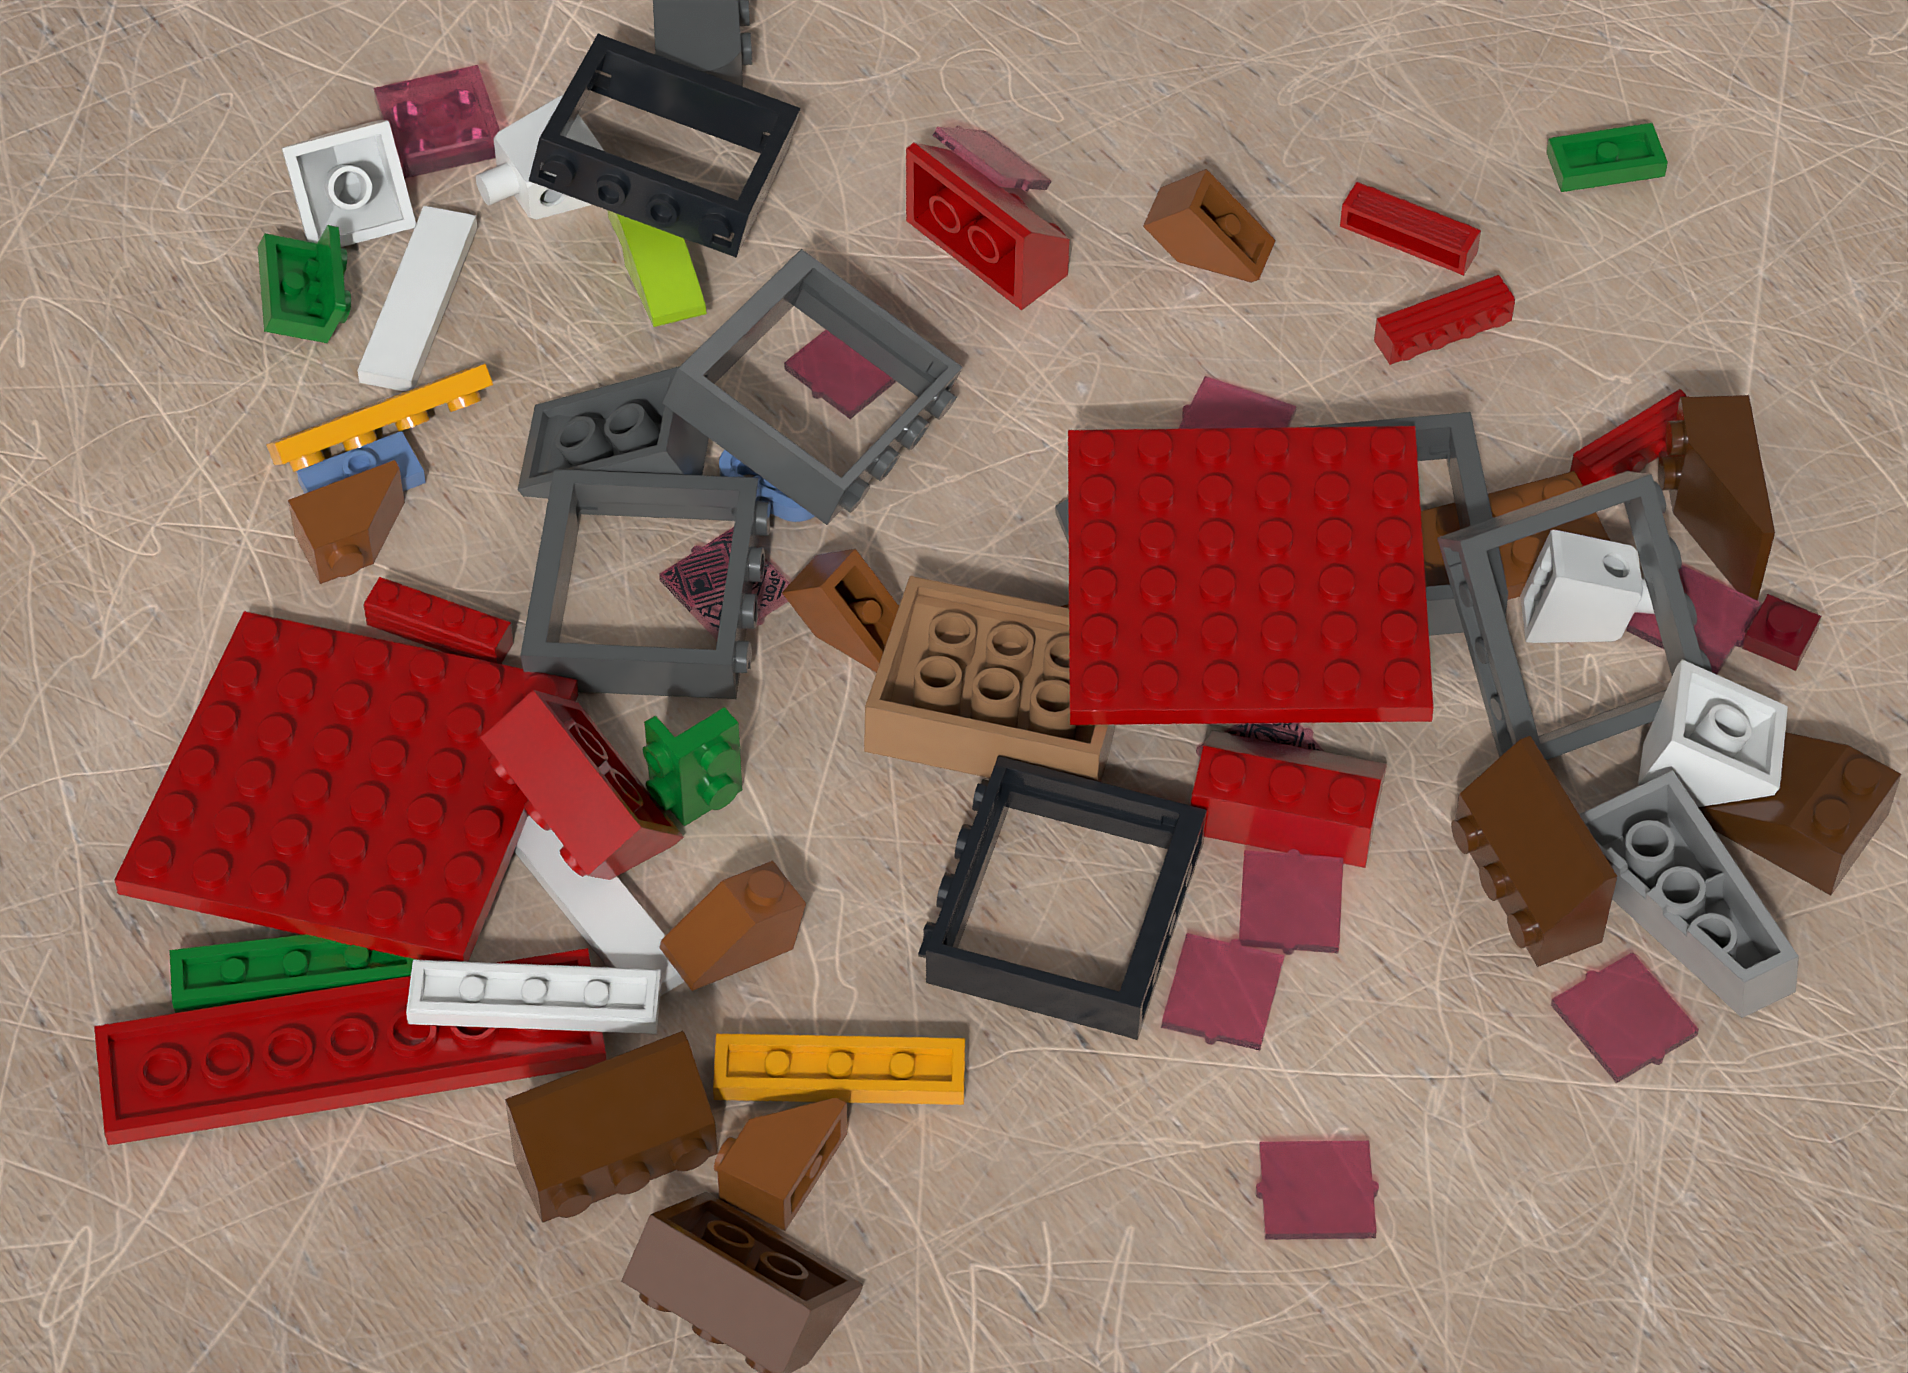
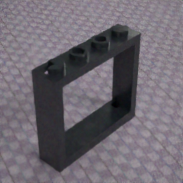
[529,33,801,257]
[918,756,1207,1040]

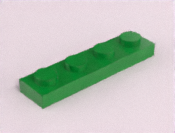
[169,934,416,1013]

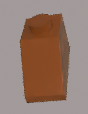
[1143,169,1276,283]
[288,460,405,584]
[782,549,899,673]
[659,860,806,991]
[714,1097,847,1231]

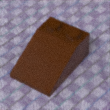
[1658,395,1775,603]
[1698,732,1901,896]

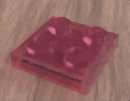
[374,65,500,179]

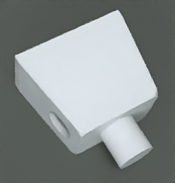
[476,95,604,220]
[1520,530,1655,643]

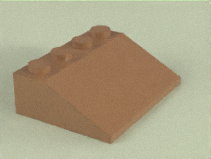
[864,576,1116,782]

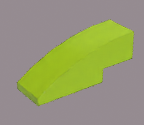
[607,210,707,327]

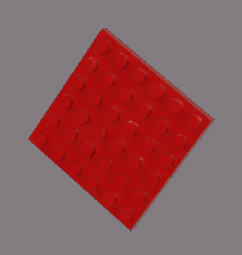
[1068,426,1434,725]
[114,611,579,962]

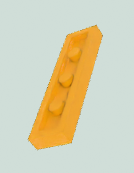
[266,364,493,472]
[713,1033,965,1105]

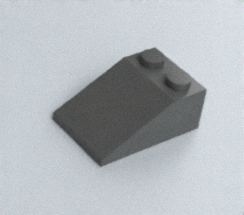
[517,366,709,499]

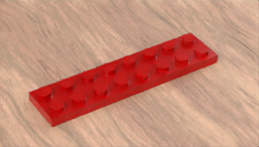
[94,948,607,1146]

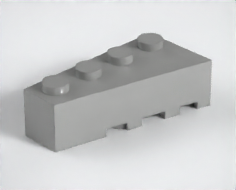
[1579,770,1799,1018]

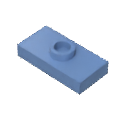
[297,431,426,494]

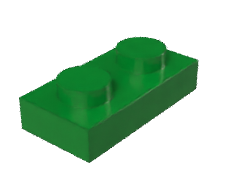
[1546,123,1668,192]

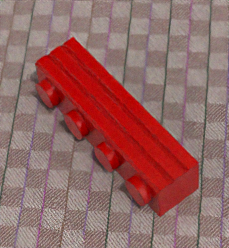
[1340,182,1481,276]
[1374,275,1515,365]
[1570,389,1689,486]
[363,577,513,664]

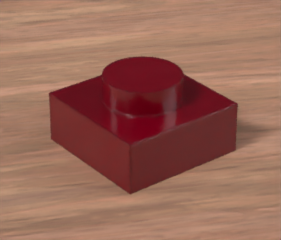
[1742,594,1822,671]

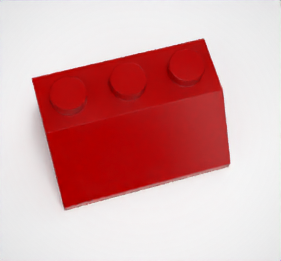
[906,142,1070,310]
[481,690,684,880]
[1191,730,1387,868]

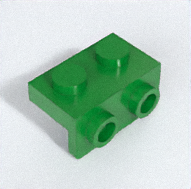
[257,225,351,344]
[643,707,742,827]

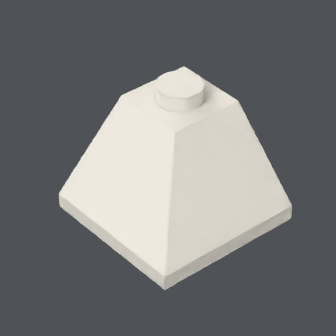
[282,120,416,247]
[1638,659,1788,807]

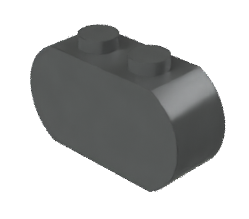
[653,0,752,87]

